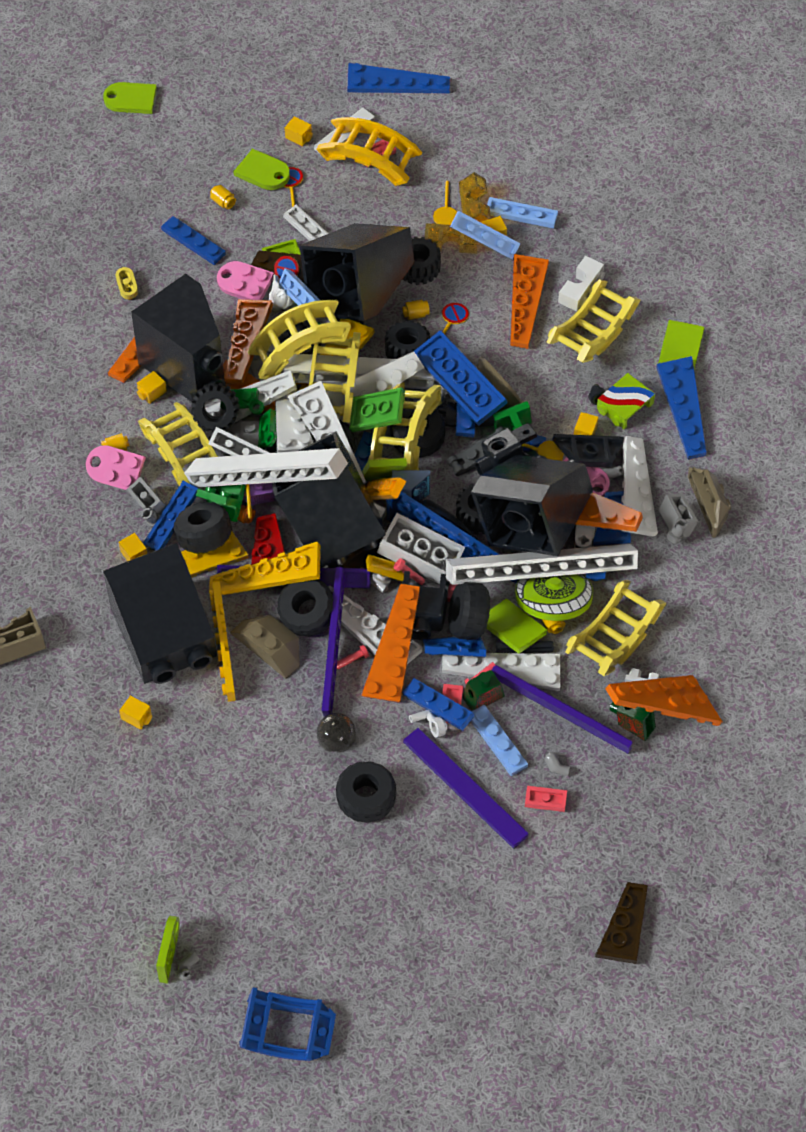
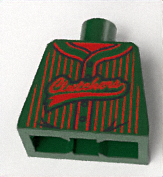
[463,670,505,711]
[609,702,656,741]

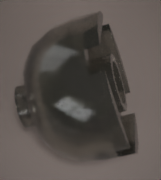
[317,713,356,753]

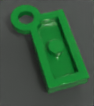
[220,388,264,415]
[258,408,277,450]

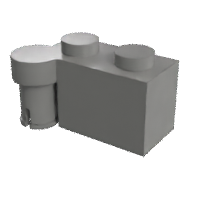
[126,477,167,528]
[658,493,698,544]

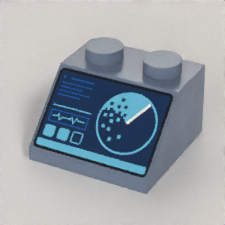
[392,470,430,502]

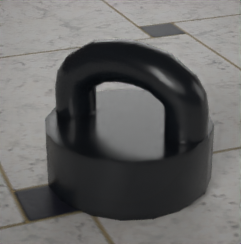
[588,384,606,405]

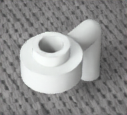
[409,710,447,738]

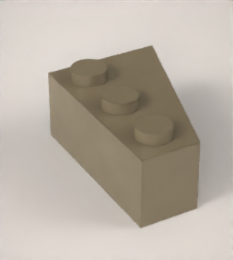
[0,607,46,665]

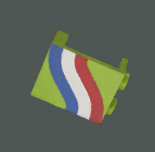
[597,373,655,430]

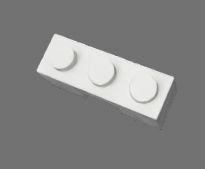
[558,256,605,311]

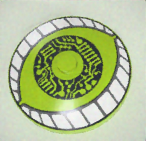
[515,574,593,621]

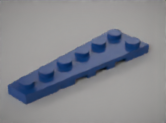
[347,63,450,93]
[656,356,706,460]

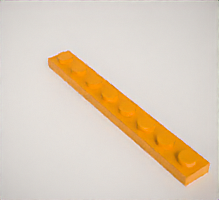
[366,477,406,500]

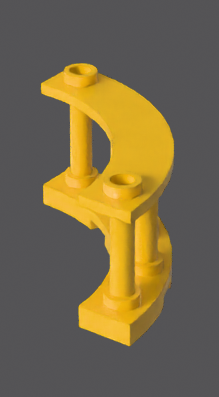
[316,117,423,186]

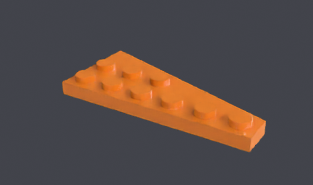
[575,492,643,532]
[605,675,723,726]

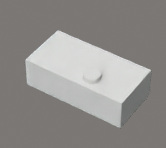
[377,513,465,584]

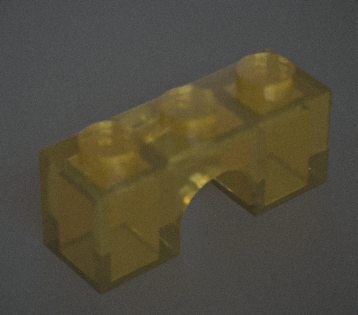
[459,172,491,222]
[424,223,478,254]

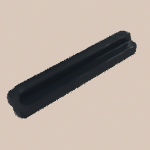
[496,641,554,653]

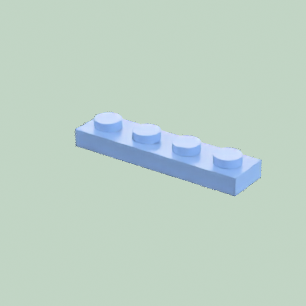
[485,197,558,229]
[450,211,520,260]
[279,269,320,306]
[471,705,528,776]

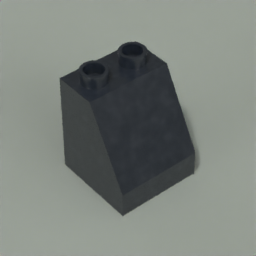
[299,223,414,321]
[131,274,226,402]
[272,431,386,569]
[471,455,593,556]
[103,543,217,684]

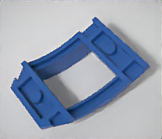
[239,987,336,1061]

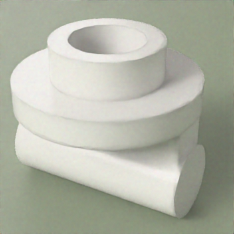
[371,573,391,593]

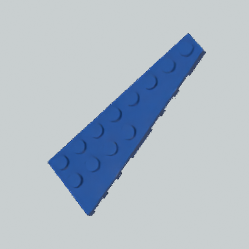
[386,491,518,583]

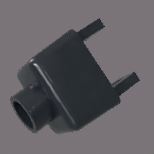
[474,423,539,475]
[403,571,448,640]

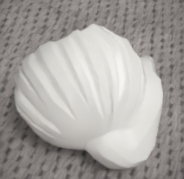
[269,275,298,311]

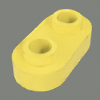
[115,267,138,300]

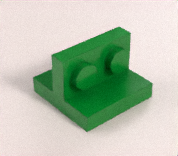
[493,401,532,435]
[196,484,246,522]

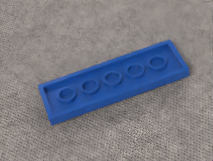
[414,330,508,426]

